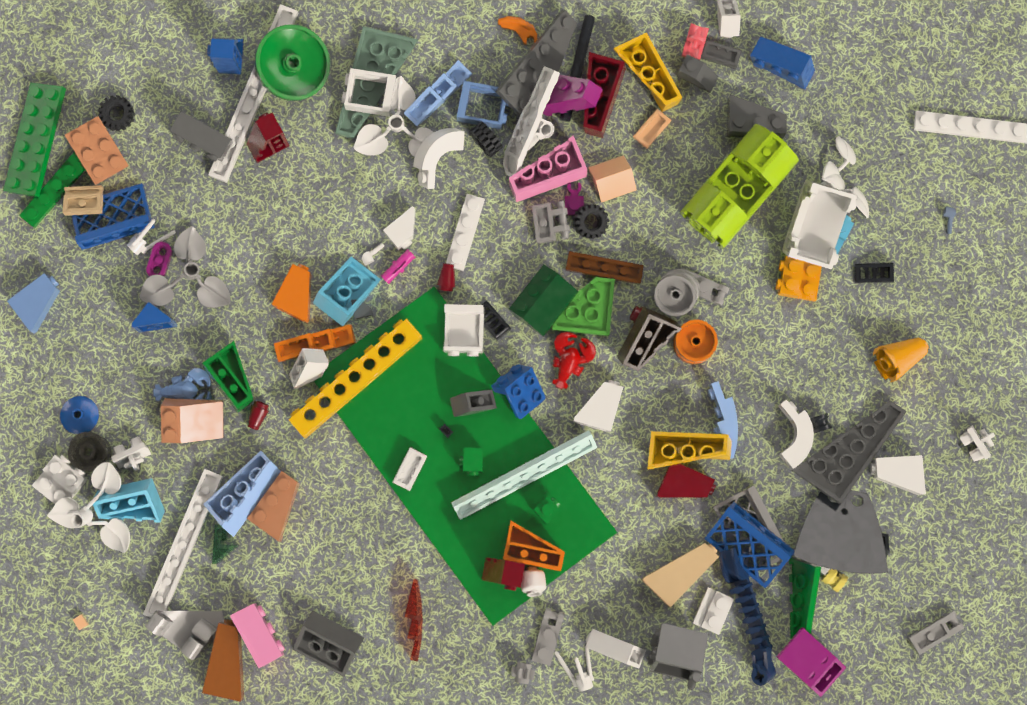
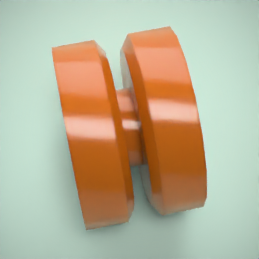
[673,319,718,365]

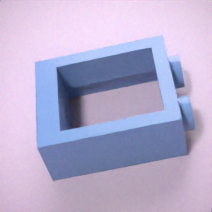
[457,81,509,129]

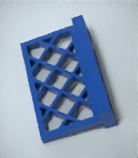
[72,183,155,250]
[704,502,795,588]

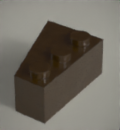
[617,306,682,371]

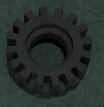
[98,95,135,132]
[469,122,503,157]
[573,204,610,239]

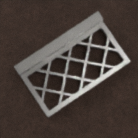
[713,485,784,572]

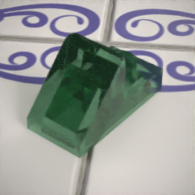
[212,524,239,564]

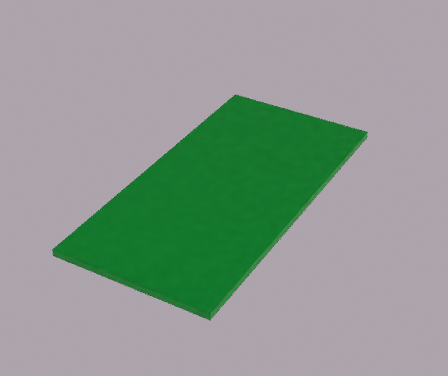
[314,287,618,626]

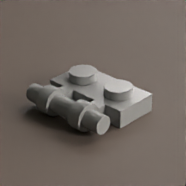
[532,201,570,244]

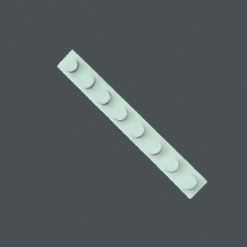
[451,430,597,520]

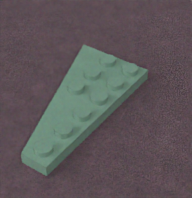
[335,26,418,139]

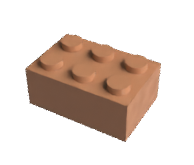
[64,116,129,185]

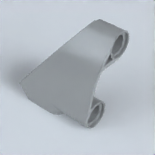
[144,610,224,660]

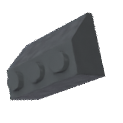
[293,610,364,677]

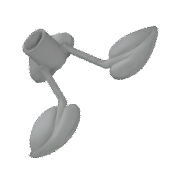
[139,226,231,308]

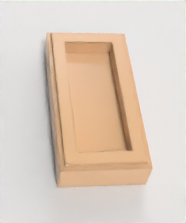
[633,109,672,149]

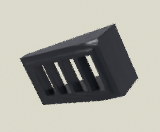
[855,263,894,283]
[482,301,511,342]

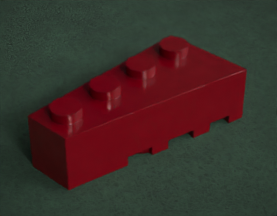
[583,52,626,138]

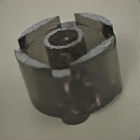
[67,432,112,472]

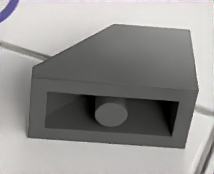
[677,54,719,93]
[450,390,497,417]

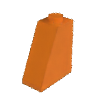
[272,264,312,324]

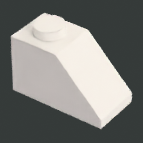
[717,0,741,38]
[383,206,416,251]
[289,348,329,389]

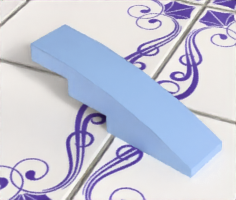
[404,60,472,126]

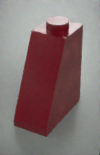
[655,464,716,498]

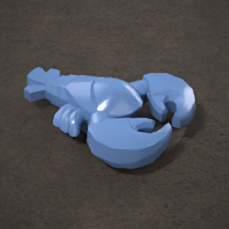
[153,368,212,401]

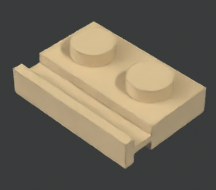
[63,185,104,216]

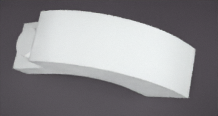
[413,128,465,189]
[778,400,814,470]

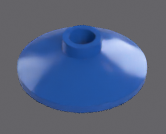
[60,396,99,434]

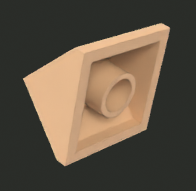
[588,155,637,203]

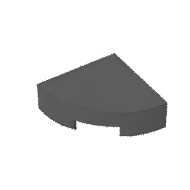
[351,300,374,319]

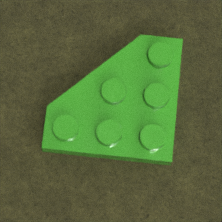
[552,277,615,336]

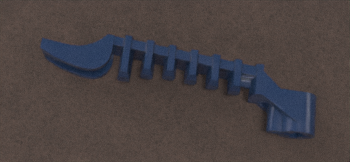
[719,547,776,686]

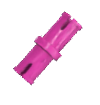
[380,249,416,284]

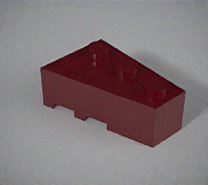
[247,112,290,163]

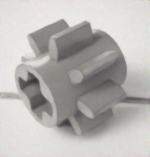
[511,662,535,684]

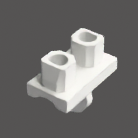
[960,425,995,462]
[111,437,151,471]

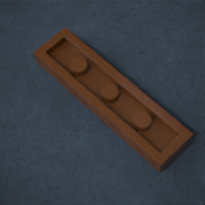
[565,251,644,285]

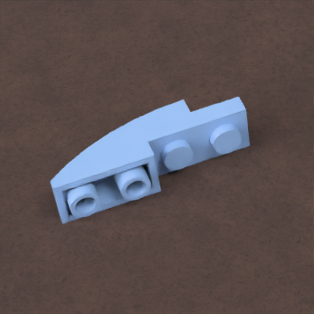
[708,381,738,459]

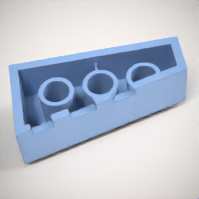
[204,451,281,537]

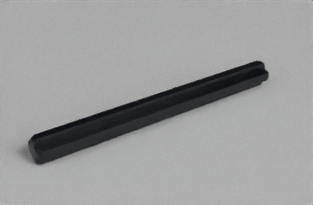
[560,15,595,122]

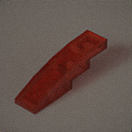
[404,579,423,662]

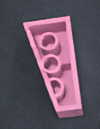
[509,136,587,202]

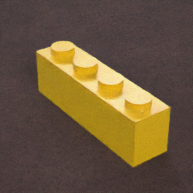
[613,32,683,112]
[647,431,732,470]

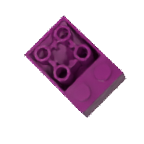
[776,627,847,697]

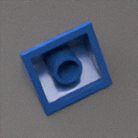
[132,302,178,333]

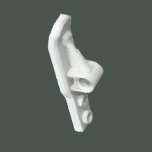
[503,66,560,177]

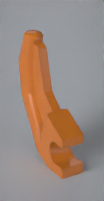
[498,16,537,45]

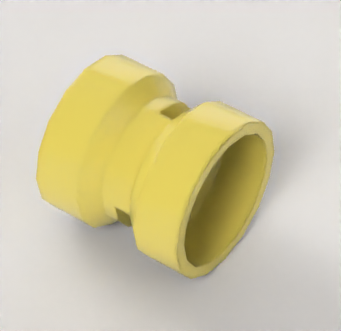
[821,569,848,592]

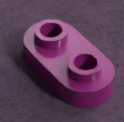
[146,242,173,276]

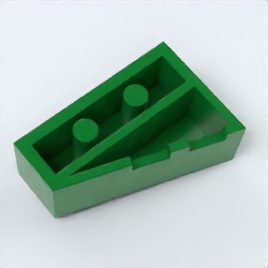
[202,341,253,413]

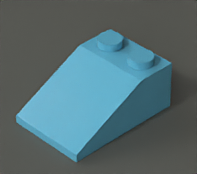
[313,257,381,326]

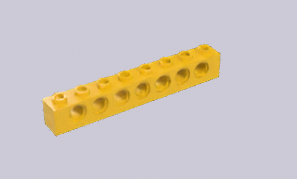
[289,319,422,439]

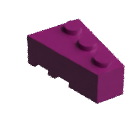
[543,75,603,116]

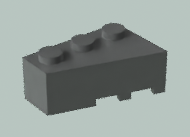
[727,94,787,139]

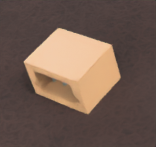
[73,614,89,630]

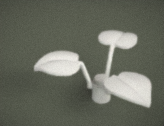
[354,76,434,157]
[820,136,869,219]
[47,462,130,553]

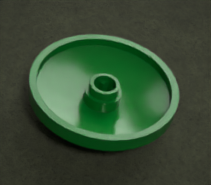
[255,24,330,101]

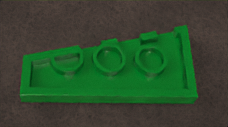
[789,557,821,639]

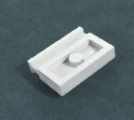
[693,587,734,635]

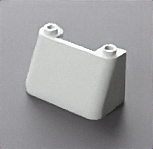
[783,179,857,269]

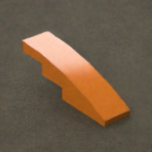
[274,324,356,362]

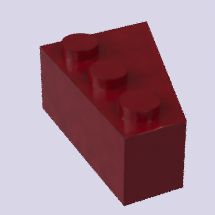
[482,557,525,591]

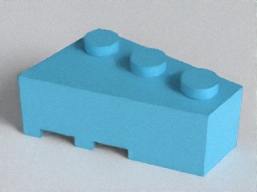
[93,478,165,523]

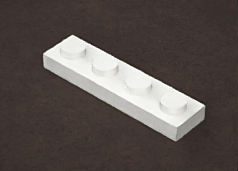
[446,194,485,271]

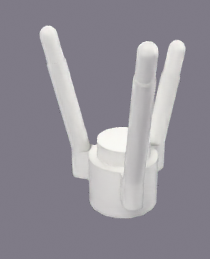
[127,219,176,255]
[555,646,594,692]

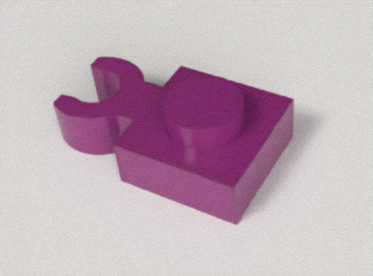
[565,183,584,216]

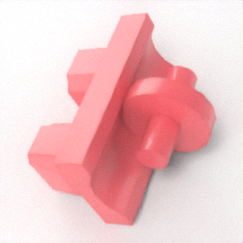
[682,23,709,60]

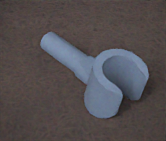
[943,207,956,234]

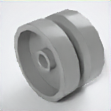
[654,269,700,316]

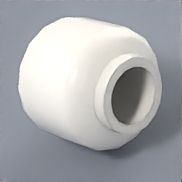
[521,566,547,597]

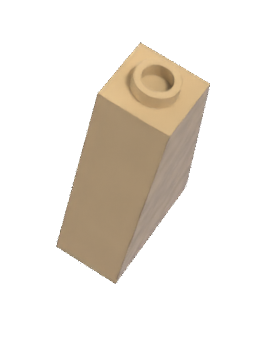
[641,543,719,608]

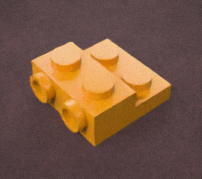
[776,256,822,302]

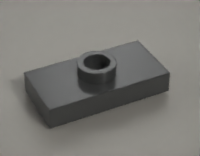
[700,39,742,69]

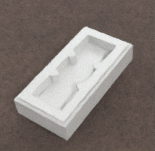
[393,448,427,491]

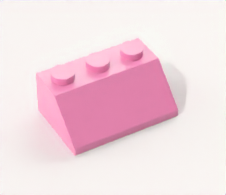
[230,603,285,668]

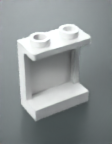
[443,304,484,357]

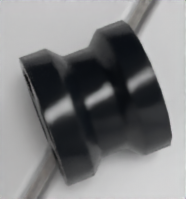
[810,413,833,434]

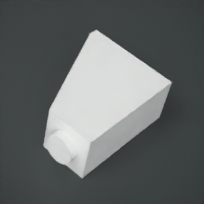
[573,380,623,433]
[870,455,926,495]
[586,629,646,668]

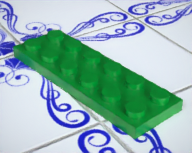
[3,82,66,197]

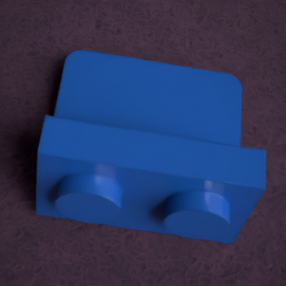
[491,364,545,419]

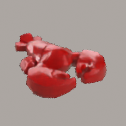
[552,332,596,390]

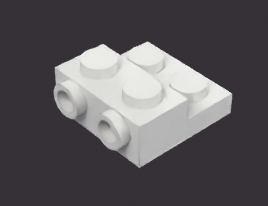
[32,455,88,504]

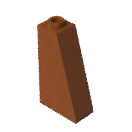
[202,619,244,702]

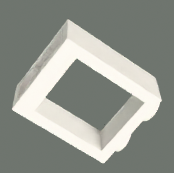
[342,68,396,117]

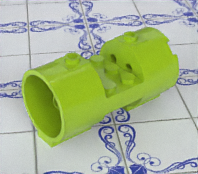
[680,124,799,249]

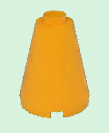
[873,337,928,382]

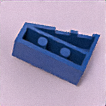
[750,36,815,90]
[207,38,244,75]

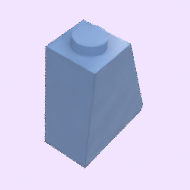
[7,273,60,333]

